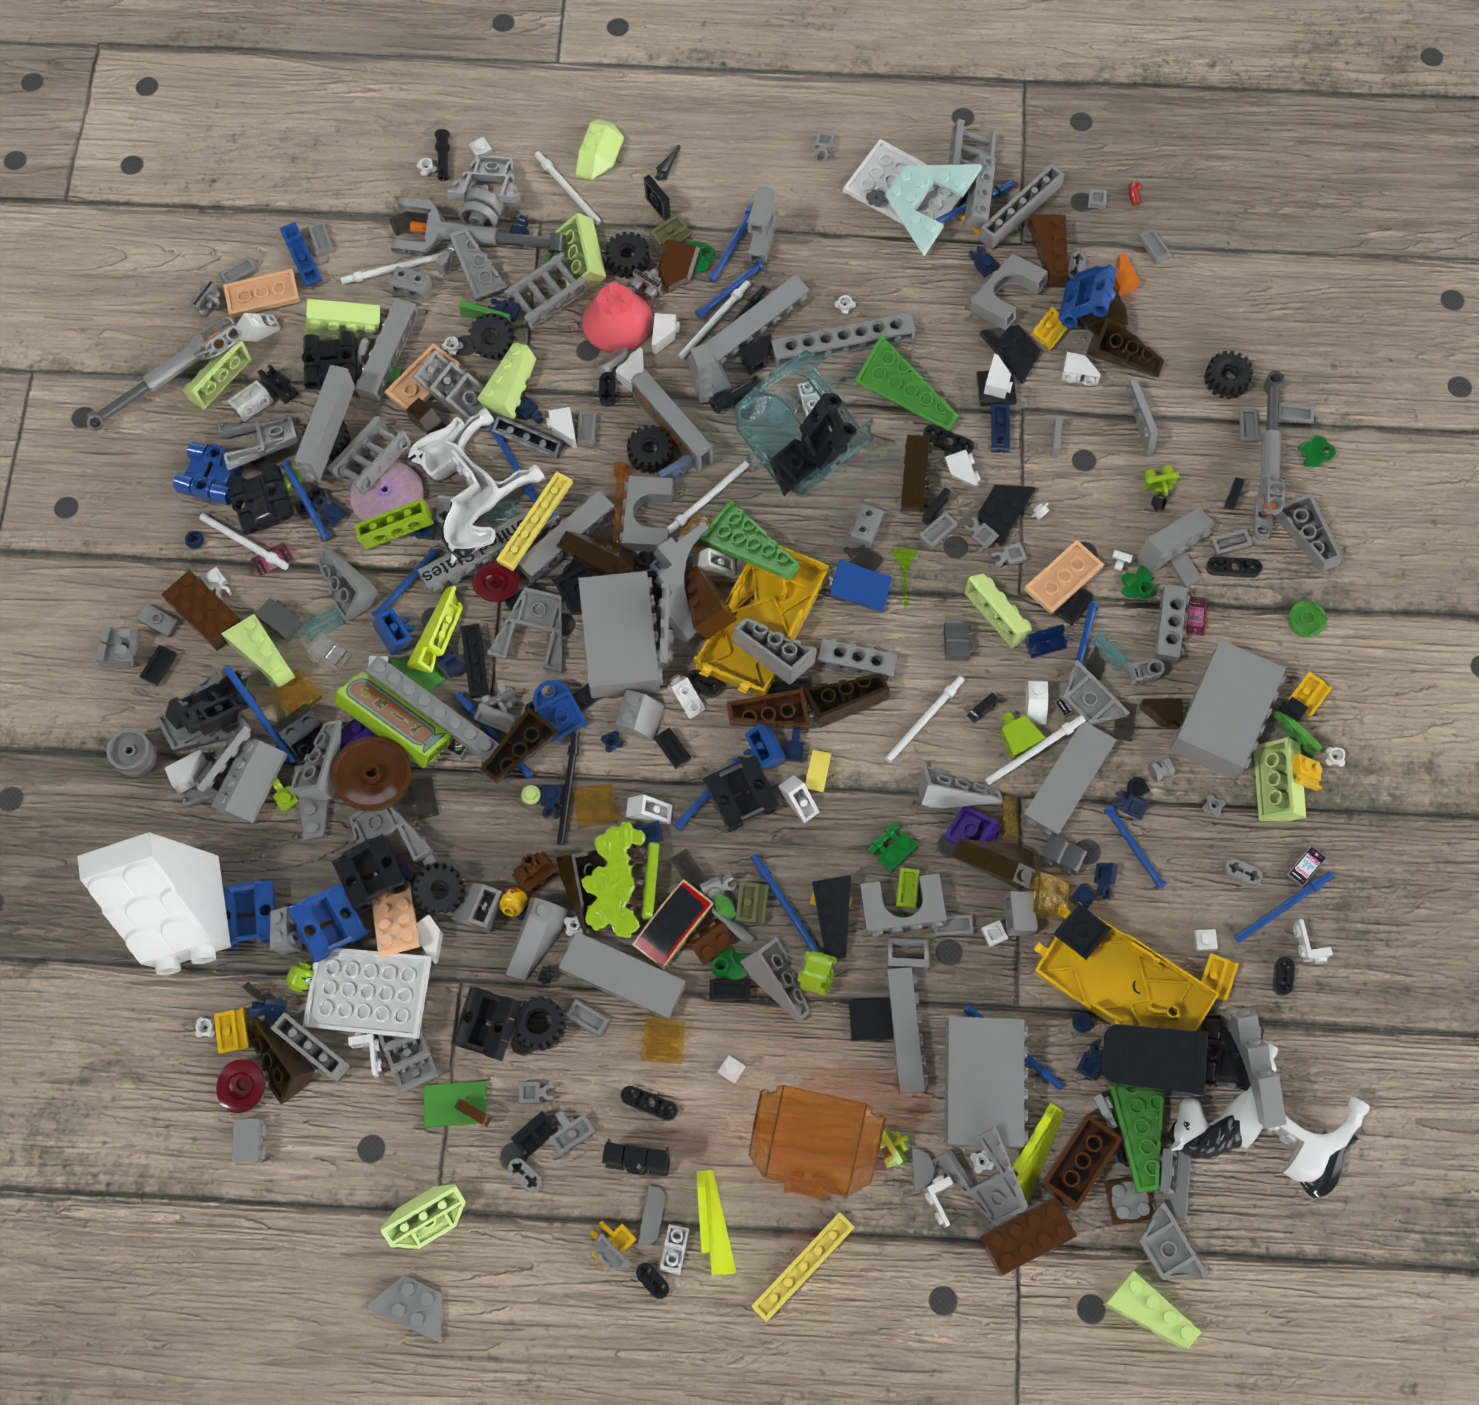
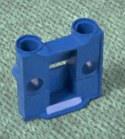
[1058,264,1116,328]
[173,441,245,505]
[223,880,277,949]
[286,883,368,963]

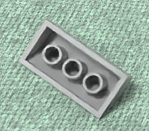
[211,738,288,823]

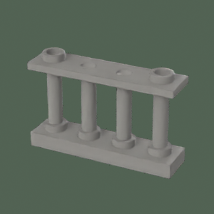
[948,118,998,165]
[504,252,589,330]
[327,416,412,495]

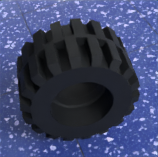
[514,996,566,1051]

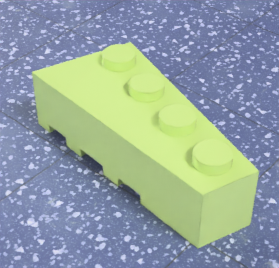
[305,299,380,336]
[477,342,536,419]
[221,614,296,687]
[1102,1271,1202,1349]

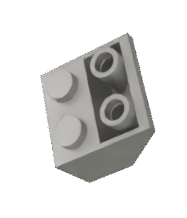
[452,883,503,933]

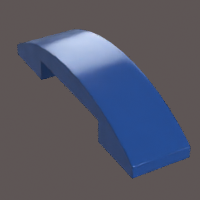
[279,222,323,288]

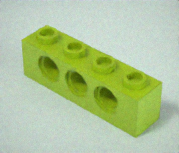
[354,498,435,550]

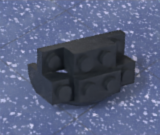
[165,670,257,736]

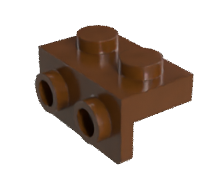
[686,918,736,965]

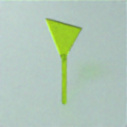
[891,548,918,607]

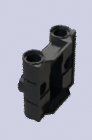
[302,331,358,391]
[799,393,857,470]
[228,463,295,535]
[703,755,780,832]
[332,834,408,914]
[452,986,522,1061]
[1201,1018,1264,1091]
[602,1139,670,1177]

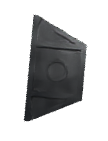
[980,325,1041,384]
[769,439,818,497]
[977,484,1036,547]
[554,558,593,615]

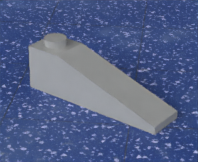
[505,897,569,981]

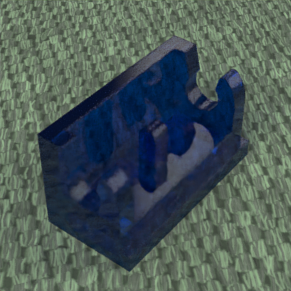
[1025,624,1069,659]

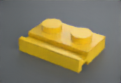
[1030,307,1067,351]
[1287,671,1333,718]
[1292,754,1322,791]
[1201,953,1239,1002]
[214,1008,250,1055]

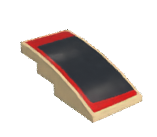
[632,879,715,969]

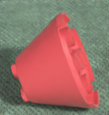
[582,282,653,353]

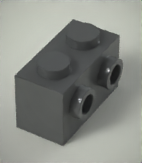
[255,598,303,642]

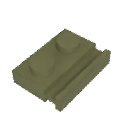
[649,213,693,252]
[735,882,769,925]

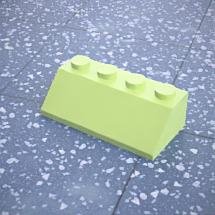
[555,213,606,288]
[183,340,252,410]
[964,573,1032,649]
[1254,737,1306,821]

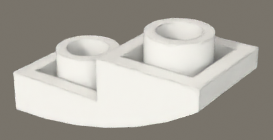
[797,380,820,417]
[660,1224,689,1275]

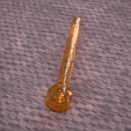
[613,462,628,544]

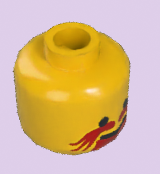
[498,887,528,917]

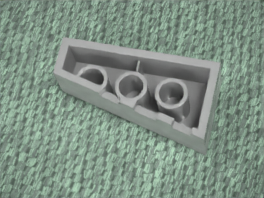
[690,343,733,403]
[1135,507,1215,574]

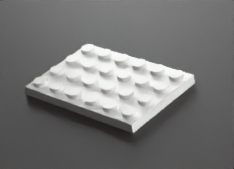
[843,139,963,224]
[302,948,432,1039]

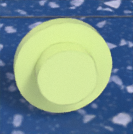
[521,785,541,805]

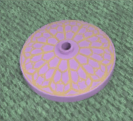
[350,461,425,522]

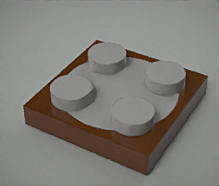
[1104,1178,1154,1226]

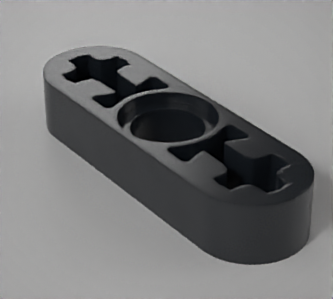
[923,425,974,454]
[1206,556,1262,578]
[621,1086,677,1121]

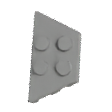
[1062,660,1130,726]
[1138,1202,1208,1280]
[367,1275,443,1343]

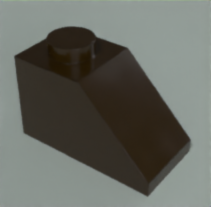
[406,398,446,435]
[1139,698,1184,729]

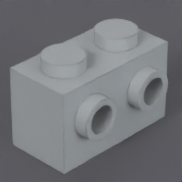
[389,266,432,302]
[848,504,884,550]
[1003,891,1038,936]
[270,907,302,955]
[232,1119,267,1164]

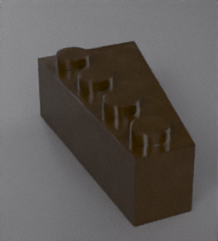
[900,435,933,513]

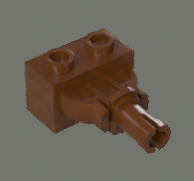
[511,851,559,897]

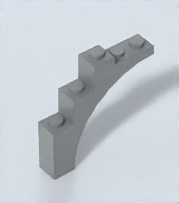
[654,522,709,644]
[1219,1007,1287,1129]

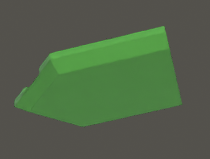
[390,657,446,693]
[1273,711,1323,758]

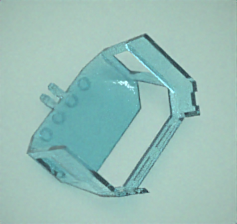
[735,350,873,495]

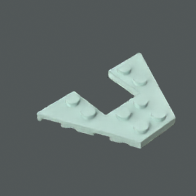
[885,164,982,256]

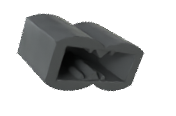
[943,620,973,661]
[1039,835,1087,876]

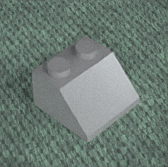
[615,689,665,741]

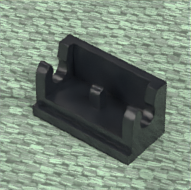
[258,365,299,404]
[510,1111,559,1158]

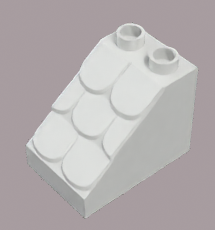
[77,832,231,975]

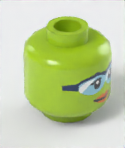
[285,961,314,993]

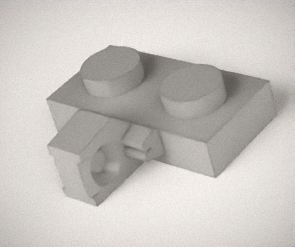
[549,1110,596,1155]

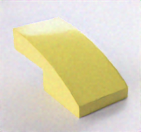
[805,750,832,792]

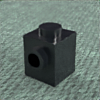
[1278,697,1309,722]

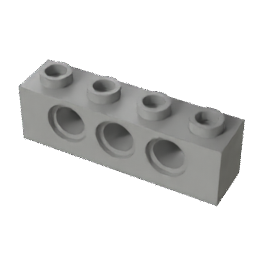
[964,153,996,229]
[1153,584,1190,664]
[817,638,897,683]
[271,1012,350,1082]

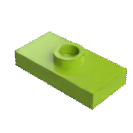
[896,867,920,910]

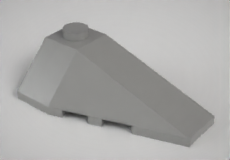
[317,546,378,621]
[289,720,342,801]
[919,766,1003,808]
[740,937,811,1022]

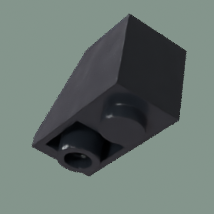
[739,334,772,375]

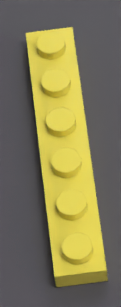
[496,471,573,571]
[751,1212,855,1322]

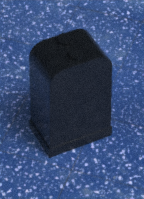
[1098,1024,1208,1099]

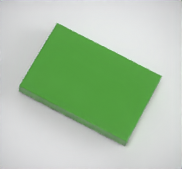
[424,1081,487,1128]

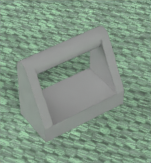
[887,937,929,972]

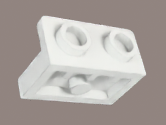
[228,380,273,422]

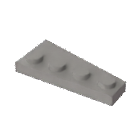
[449,228,508,301]
[1126,378,1158,457]
[195,717,251,792]
[294,765,330,842]

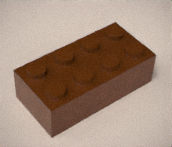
[161,570,241,651]
[1039,1113,1123,1211]
[979,1197,1077,1277]

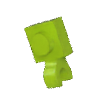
[272,776,299,813]

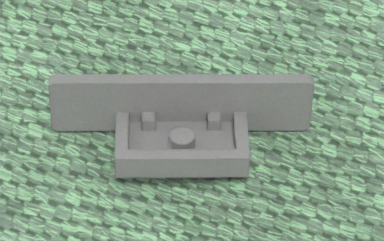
[1159,1142,1191,1218]

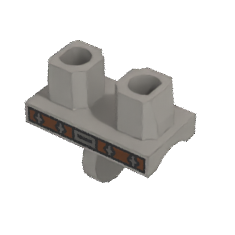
[630,269,663,300]
[190,281,223,317]
[481,685,518,714]

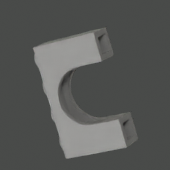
[748,186,775,266]
[970,253,1048,330]
[619,476,674,552]
[860,873,947,937]

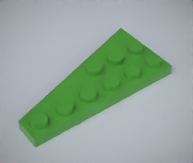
[855,334,958,431]
[699,499,800,581]
[1108,1084,1164,1194]

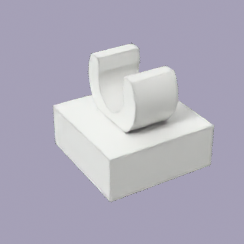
[1111,550,1133,571]

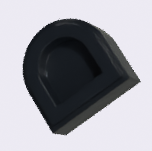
[1126,777,1150,797]

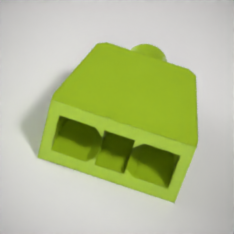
[1000,711,1045,761]

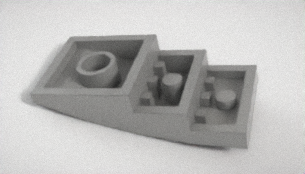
[412,350,484,420]
[378,1029,439,1093]

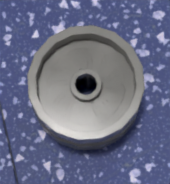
[459,188,504,227]
[106,729,157,778]

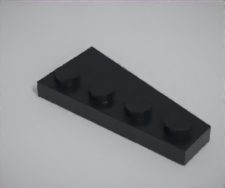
[812,875,851,959]

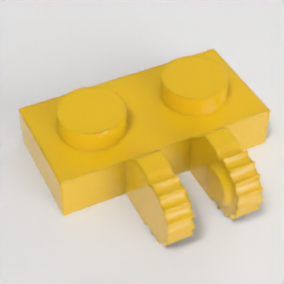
[590,1220,637,1270]

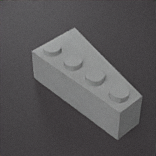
[1274,493,1343,572]
[732,617,817,685]

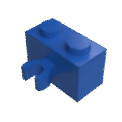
[373,608,415,656]
[743,724,786,769]

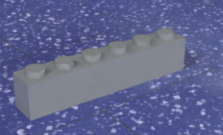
[979,164,1065,250]
[355,299,419,402]
[517,491,615,583]
[886,967,928,1095]

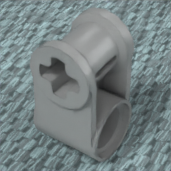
[436,495,456,528]
[1125,659,1165,687]

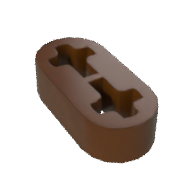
[454,1098,492,1127]

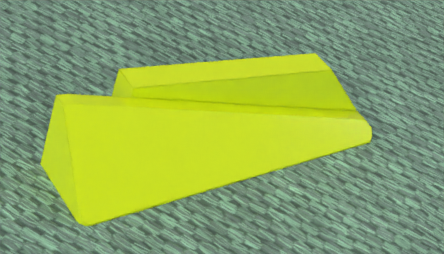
[406,585,463,673]
[1012,1102,1064,1205]
[696,1170,736,1276]

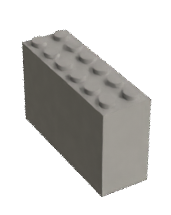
[578,571,663,698]
[1169,639,1286,780]
[945,1016,1028,1149]

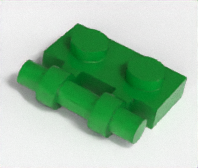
[867,822,918,873]

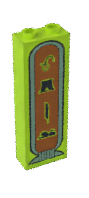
[335,671,451,768]

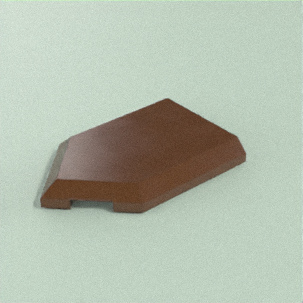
[657,239,700,293]

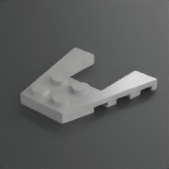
[447,155,517,203]
[217,416,298,470]
[660,583,674,667]
[487,587,562,673]
[156,668,253,752]
[350,806,433,881]
[932,1126,1028,1225]

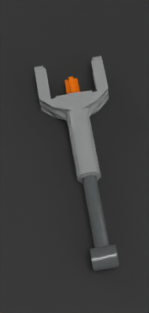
[391,197,566,256]
[85,315,242,431]
[1253,370,1285,541]

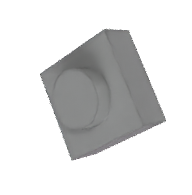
[1088,189,1107,209]

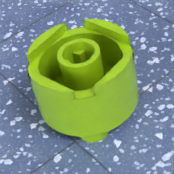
[798,951,837,997]

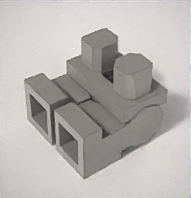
[95,625,141,668]

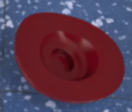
[472,561,520,602]
[216,1059,265,1113]

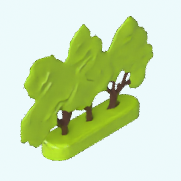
[580,821,659,938]

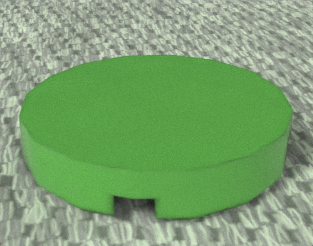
[1288,601,1327,638]

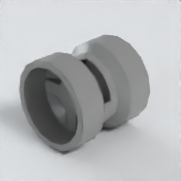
[1148,757,1175,782]

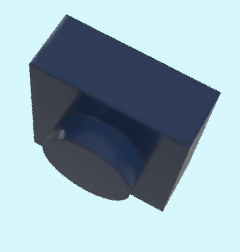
[1069,883,1097,909]

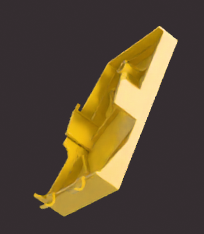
[694,545,829,697]
[1034,902,1219,1031]

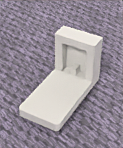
[666,674,705,719]
[1293,919,1333,964]
[348,1033,383,1078]
[924,1175,953,1228]

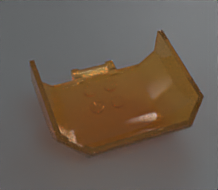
[749,1085,886,1202]

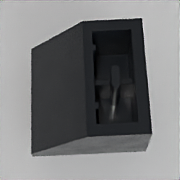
[274,703,323,761]

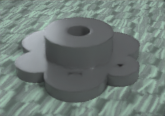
[866,189,886,207]

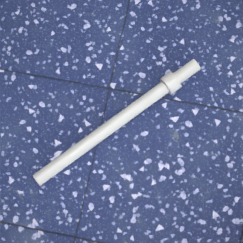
[534,151,602,226]
[341,252,443,285]
[678,280,751,359]
[667,461,750,535]
[199,513,289,570]
[885,675,965,763]
[984,715,1086,786]

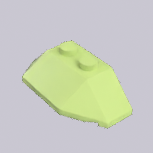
[576,119,624,180]
[380,1184,466,1249]

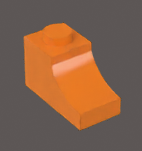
[1114,253,1140,296]

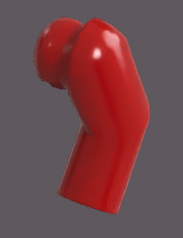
[1128,182,1141,205]

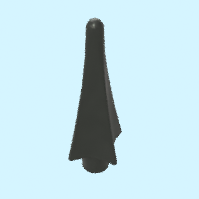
[655,145,680,181]

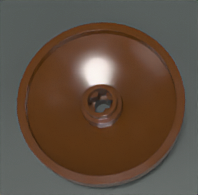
[331,737,412,811]

